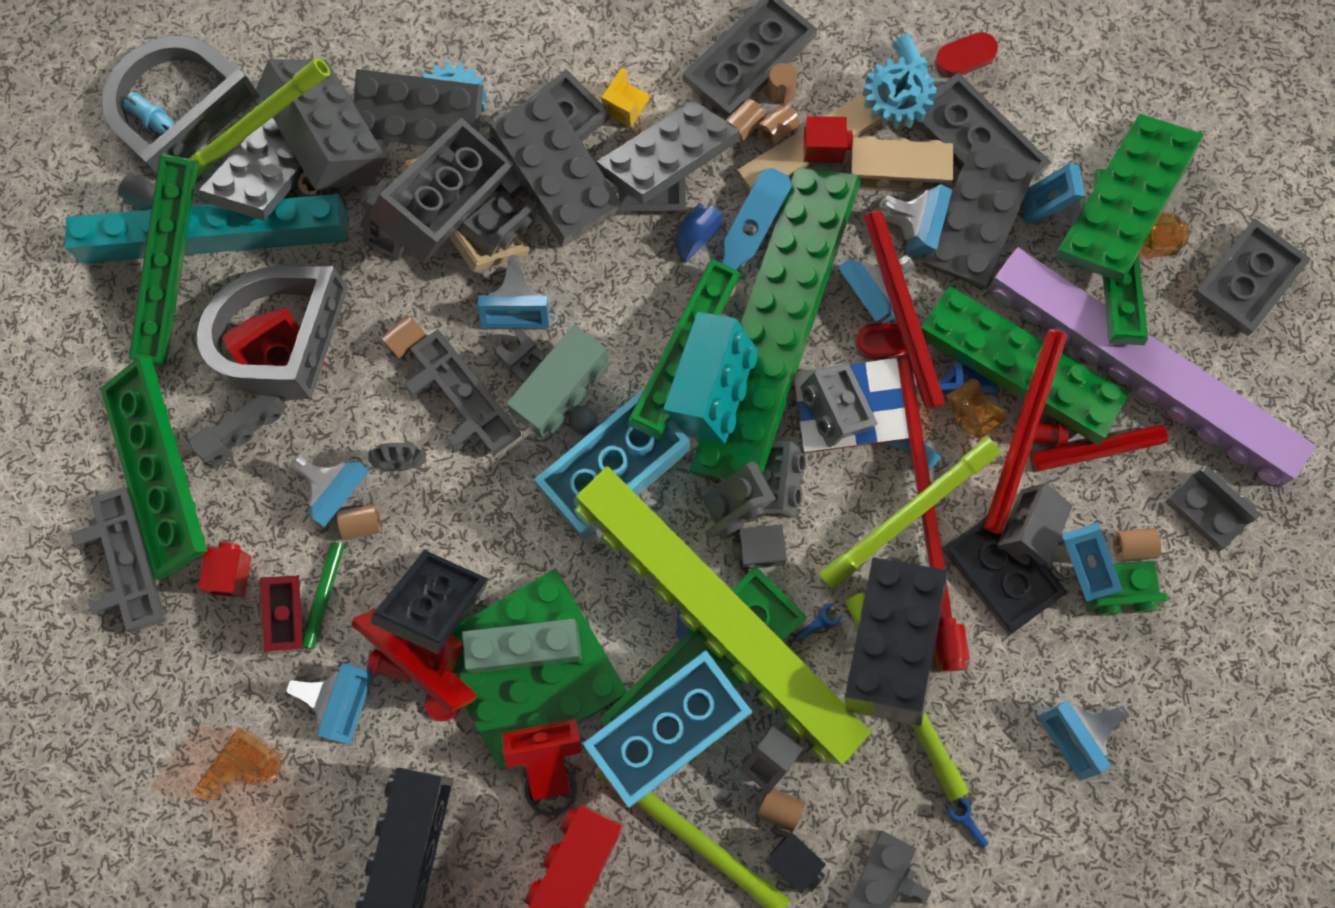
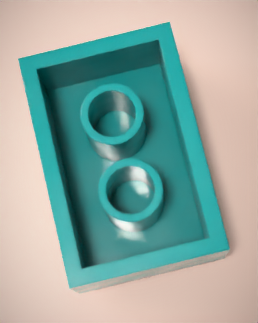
[663,312,758,444]

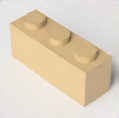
[848,136,953,193]

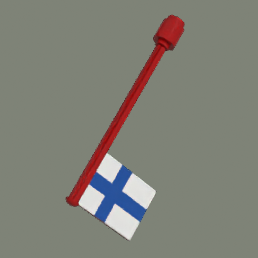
[794,351,970,673]

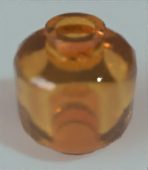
[1140,212,1189,258]

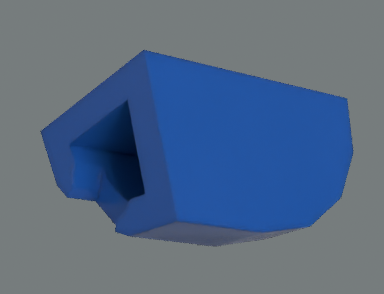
[675,203,722,264]

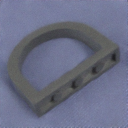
[102,35,260,175]
[197,266,348,399]

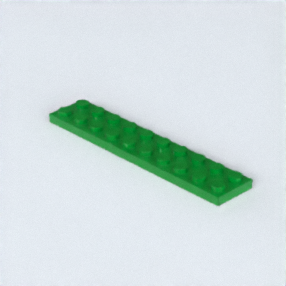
[689,168,861,482]

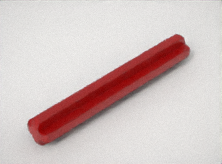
[1030,425,1168,472]

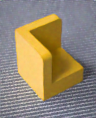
[601,68,649,128]

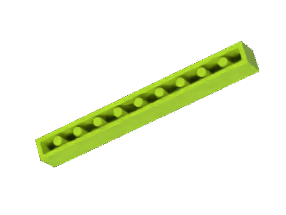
[572,466,872,765]

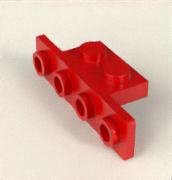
[351,609,477,712]

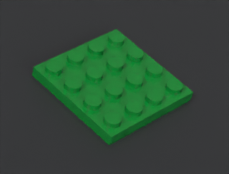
[452,568,627,770]

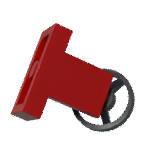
[502,719,582,816]

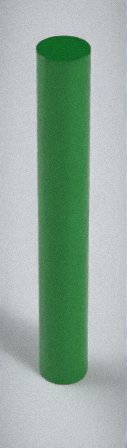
[302,542,345,649]

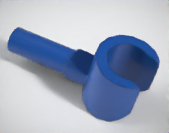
[793,603,842,643]
[947,797,989,848]

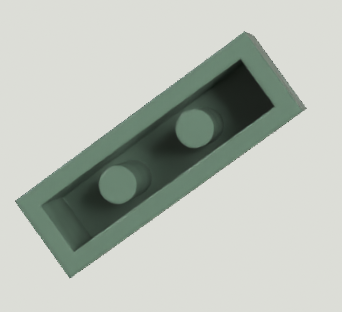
[506,324,609,439]
[463,619,582,674]

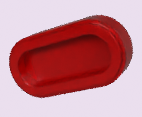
[935,32,998,78]
[855,324,906,359]

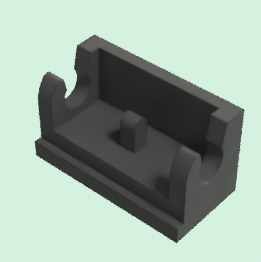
[997,482,1073,565]

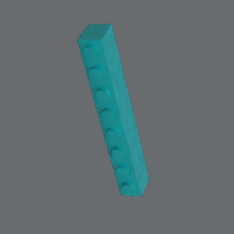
[65,194,348,264]

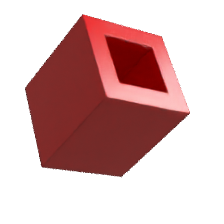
[803,116,853,163]
[198,542,251,598]

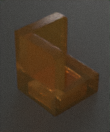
[946,378,1007,439]

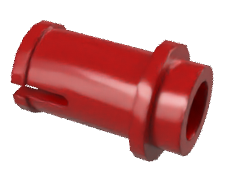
[1033,421,1069,448]
[367,649,411,684]

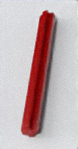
[863,211,945,409]
[984,329,1067,534]

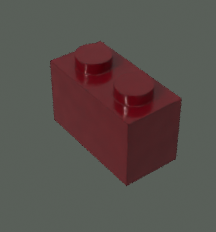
[258,575,303,655]

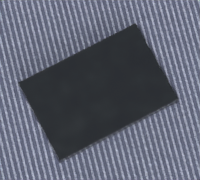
[942,516,1068,635]
[371,550,488,654]

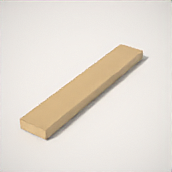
[737,88,904,192]

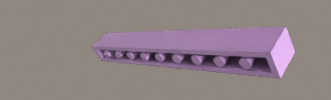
[987,247,1316,487]

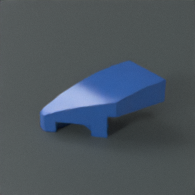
[938,360,998,396]

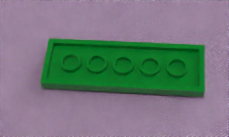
[1056,113,1204,283]
[921,286,1129,446]
[100,356,207,580]
[599,566,807,726]

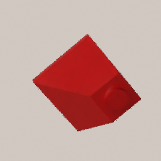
[222,308,326,366]

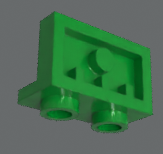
[1084,561,1169,616]

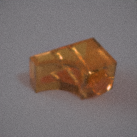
[192,727,284,801]

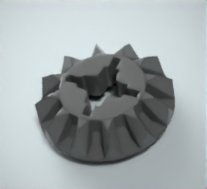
[368,443,426,471]

